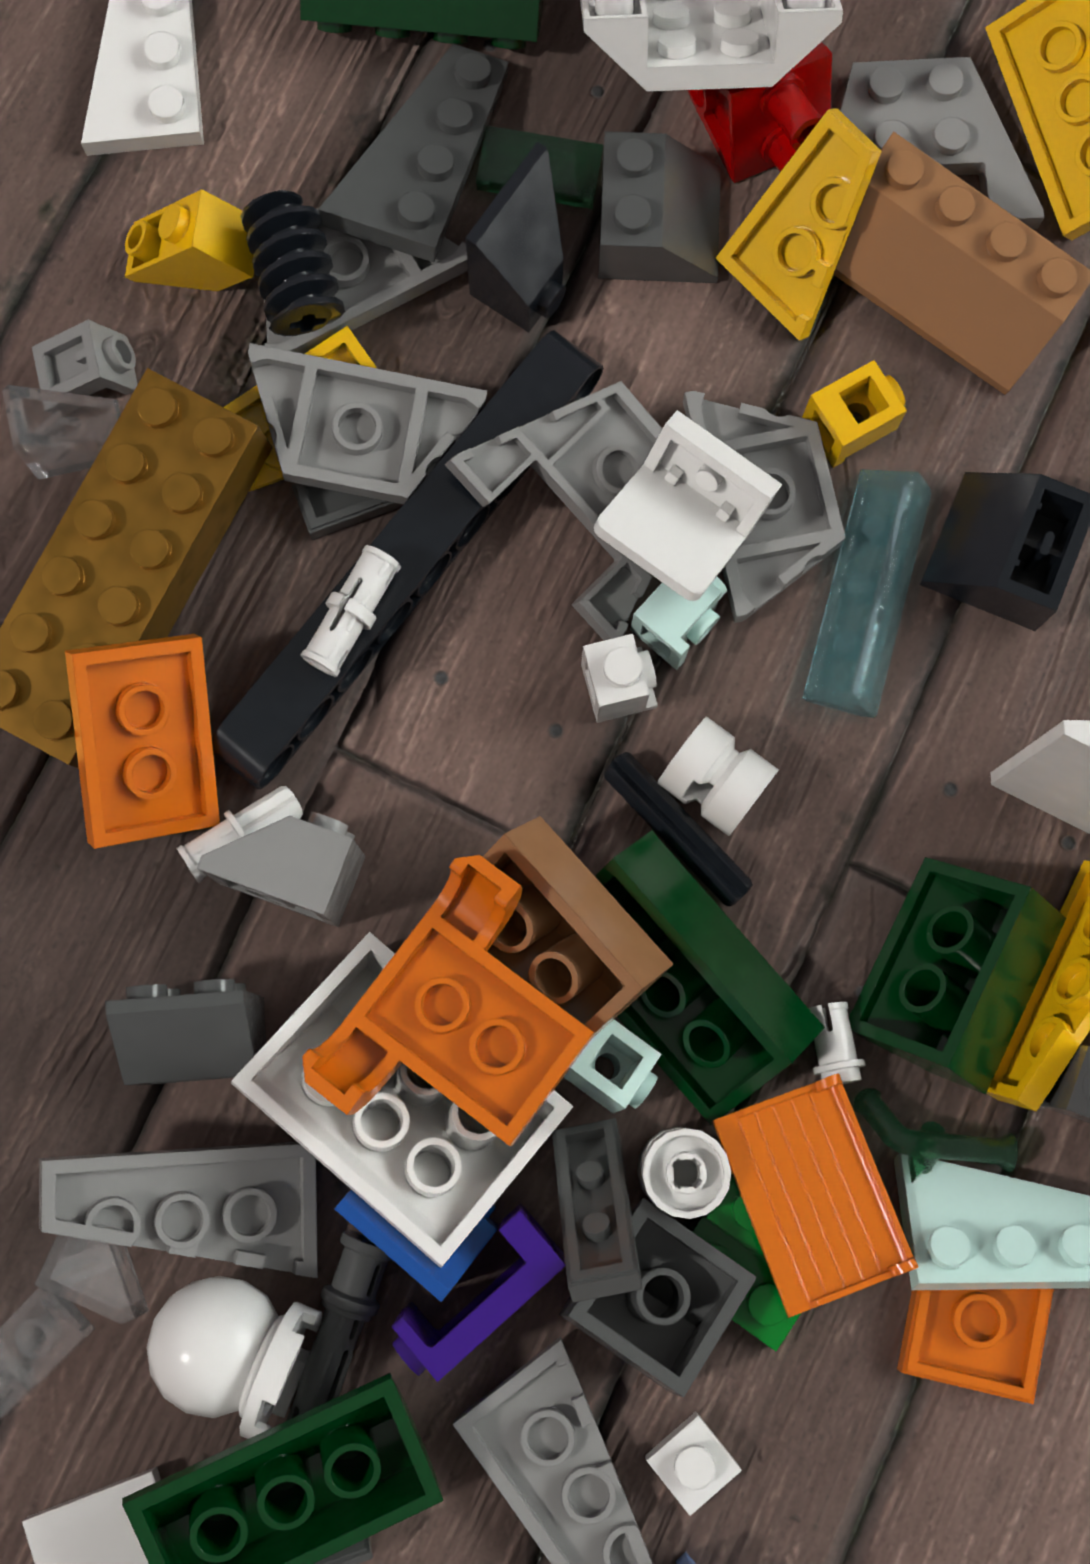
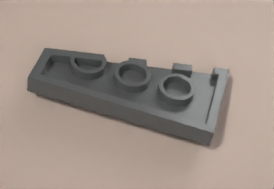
[318,44,509,263]

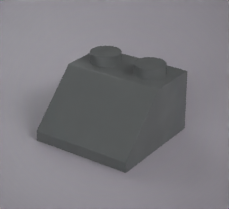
[598,131,720,283]
[559,1198,757,1398]

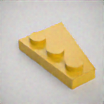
[716,108,882,341]

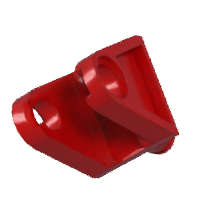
[687,42,832,183]

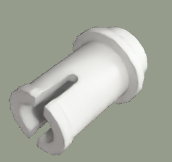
[809,1002,866,1084]

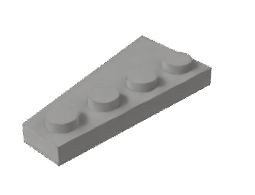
[39,1142,318,1278]
[452,1336,653,1564]

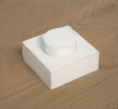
[645,1411,742,1516]

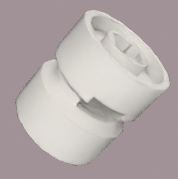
[657,717,779,836]
[637,1127,731,1219]

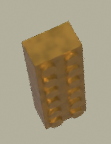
[0,368,273,768]

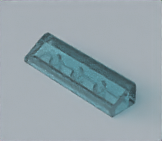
[803,469,931,718]

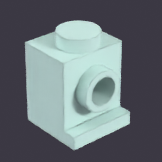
[630,576,727,670]
[564,1020,661,1114]

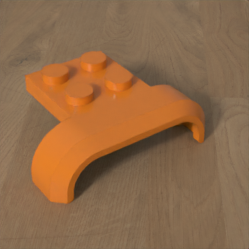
[302,855,595,1147]

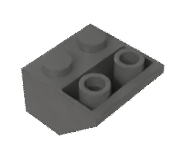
[105,979,266,1086]

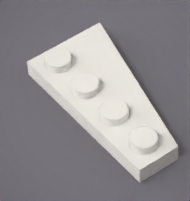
[81,0,204,156]

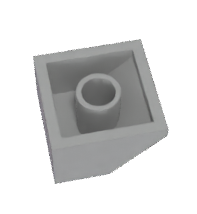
[197,812,366,927]

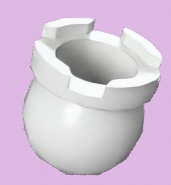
[146,1276,322,1439]

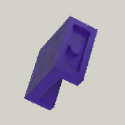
[392,1203,566,1382]

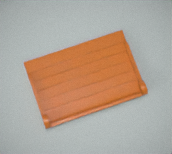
[712,1073,918,1318]

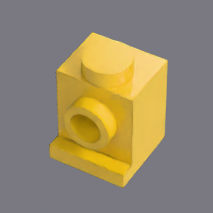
[802,360,907,468]

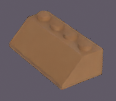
[833,131,1090,395]

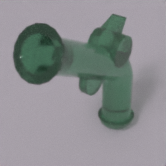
[853,1088,1018,1183]

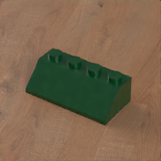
[300,0,544,49]
[595,830,825,1125]
[122,1373,444,1564]

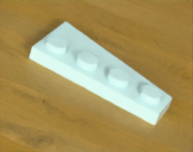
[894,1151,1090,1290]

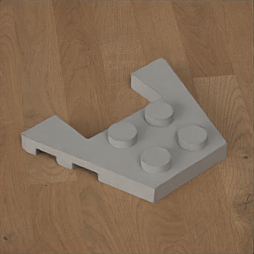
[840,57,1044,229]
[444,381,662,641]

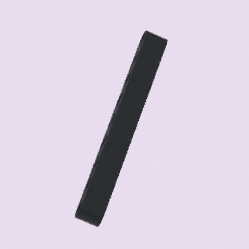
[212,330,604,790]

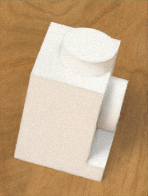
[581,634,658,723]

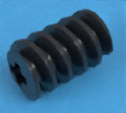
[241,190,345,336]

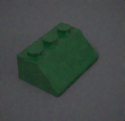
[849,857,1066,1095]

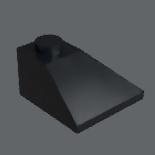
[465,141,566,333]

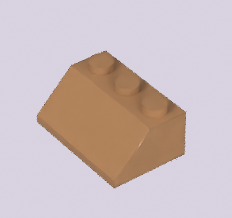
[483,816,673,1036]

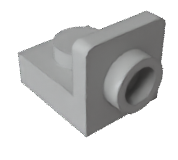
[32,319,138,409]

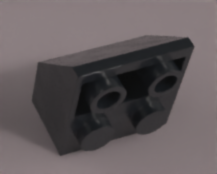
[919,472,1090,631]

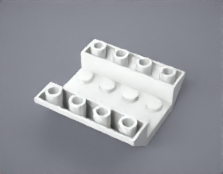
[580,0,843,91]

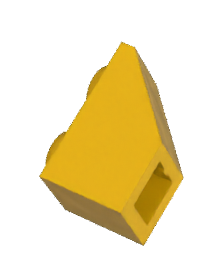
[124,189,254,291]

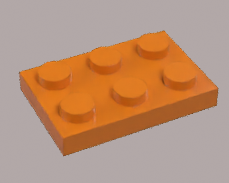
[65,634,220,849]

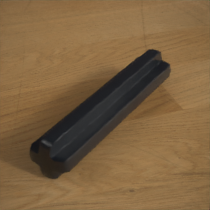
[604,752,753,907]

